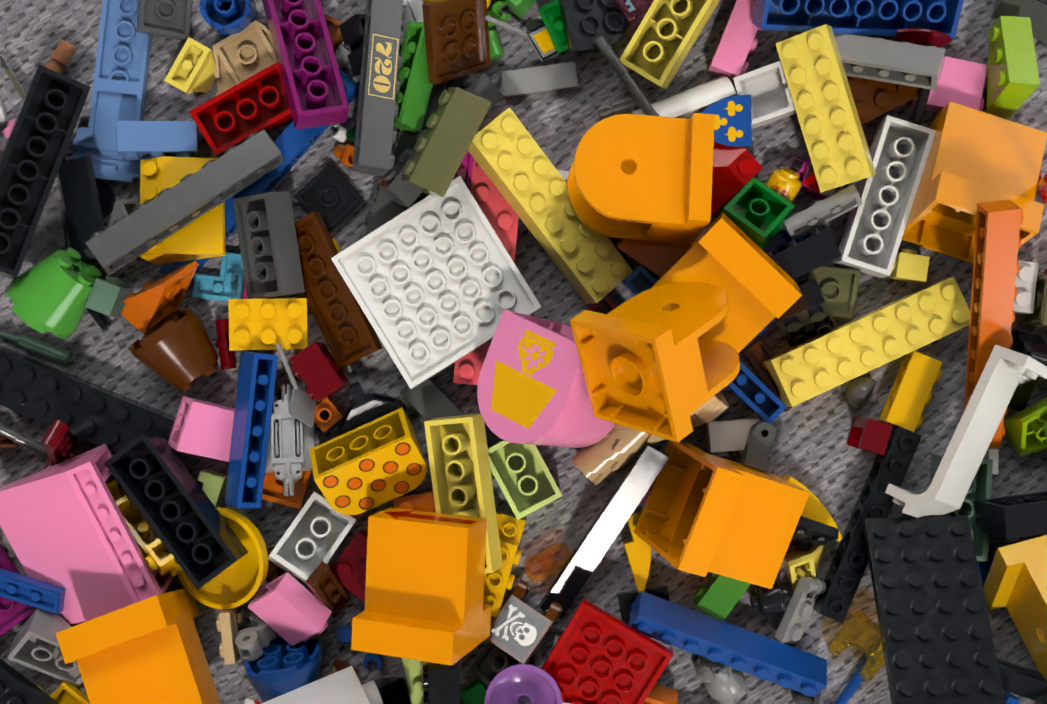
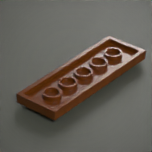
[295,211,382,369]

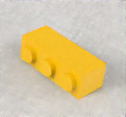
[879,351,942,432]

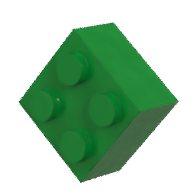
[722,177,795,249]

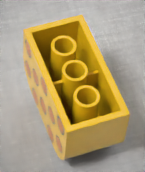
[309,408,427,515]

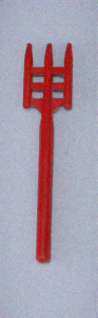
[1036,171,1047,204]

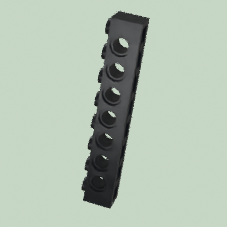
[813,425,922,624]

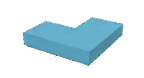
[192,251,244,302]

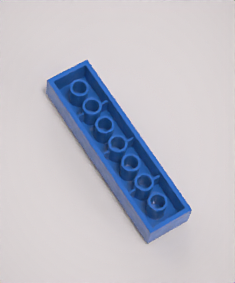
[752,0,964,39]

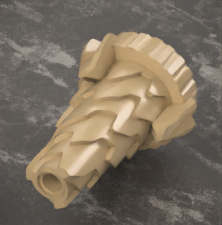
[572,392,729,485]

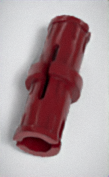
[214,318,237,370]

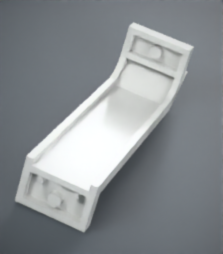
[885,345,1047,518]

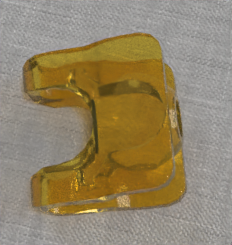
[827,611,885,682]

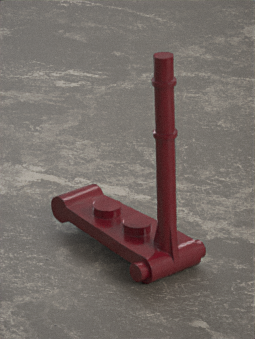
[40,419,122,488]

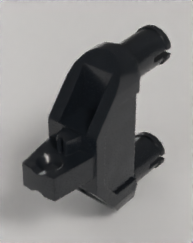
[338,381,406,436]

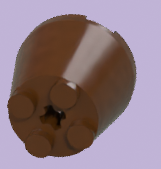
[128,303,219,392]

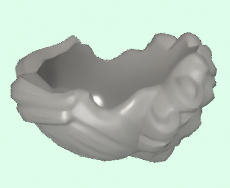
[694,656,746,704]

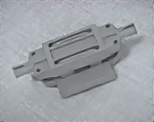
[265,384,315,496]

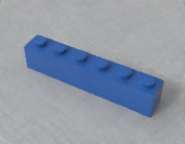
[225,351,278,508]

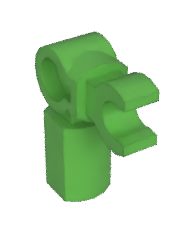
[487,1,512,60]

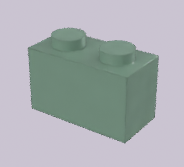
[85,276,133,317]

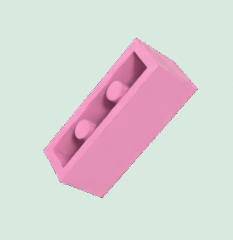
[707,0,762,82]

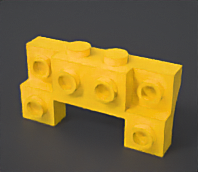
[106,479,183,578]
[483,511,527,617]

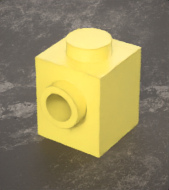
[889,249,930,283]

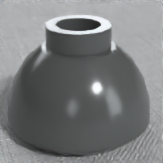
[842,377,876,410]

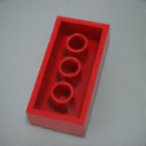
[189,62,293,158]

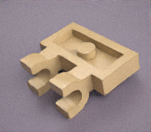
[216,608,244,665]

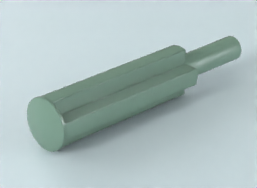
[0,329,72,365]

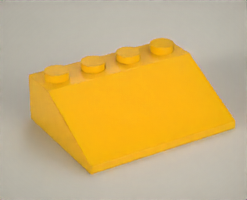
[140,156,225,265]

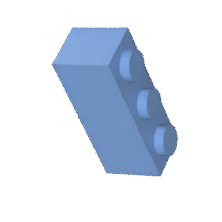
[116,121,198,160]

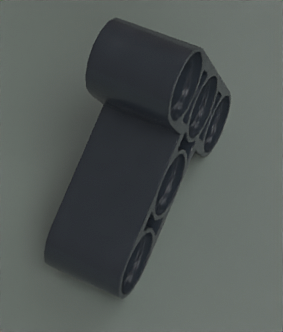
[1007,329,1047,411]

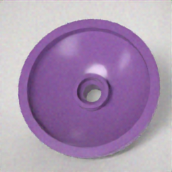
[484,664,563,704]

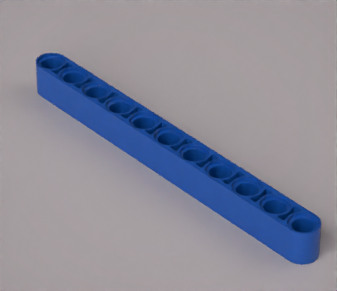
[159,71,359,275]

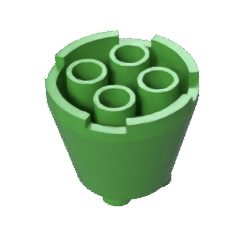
[5,248,101,339]

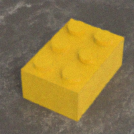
[228,298,308,351]

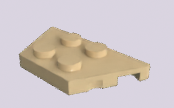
[213,20,278,96]

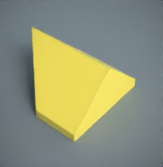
[782,545,824,593]

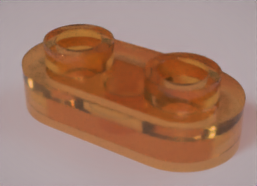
[525,543,571,582]

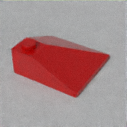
[711,142,763,215]

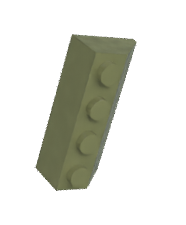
[402,87,492,197]

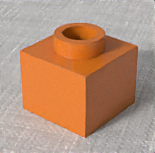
[314,398,345,433]

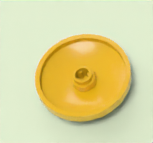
[177,507,269,609]

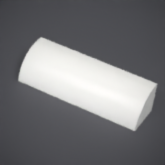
[631,76,737,118]

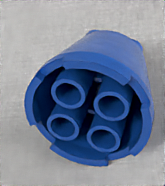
[243,637,322,703]

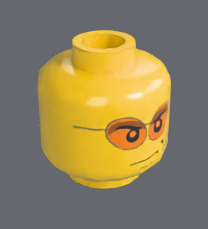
[766,167,802,203]

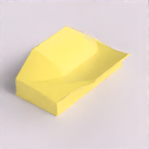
[164,37,216,94]

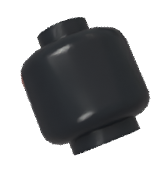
[749,580,789,616]

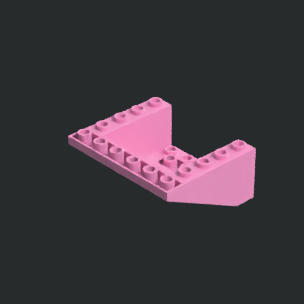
[0,444,172,625]

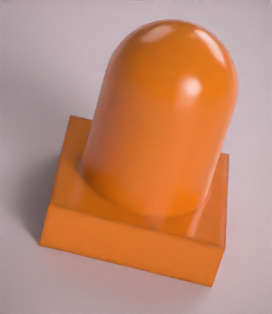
[334,144,354,167]

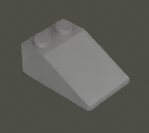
[7,608,83,687]

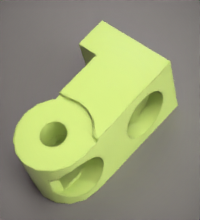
[197,469,227,507]

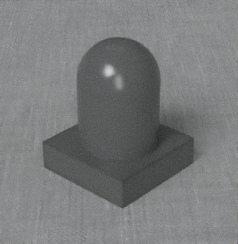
[793,691,821,704]

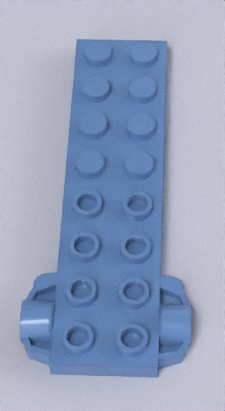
[71,0,152,184]

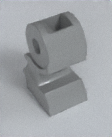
[235,612,277,662]

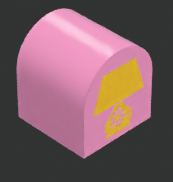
[477,310,616,448]

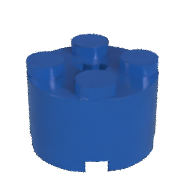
[199,0,257,38]

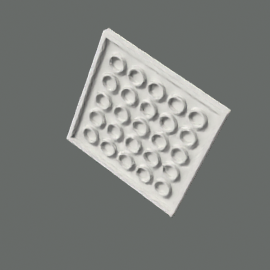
[331,176,542,389]

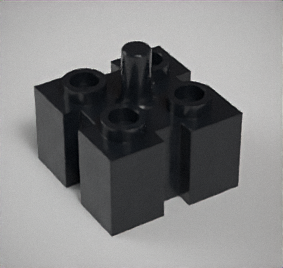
[339,14,402,75]

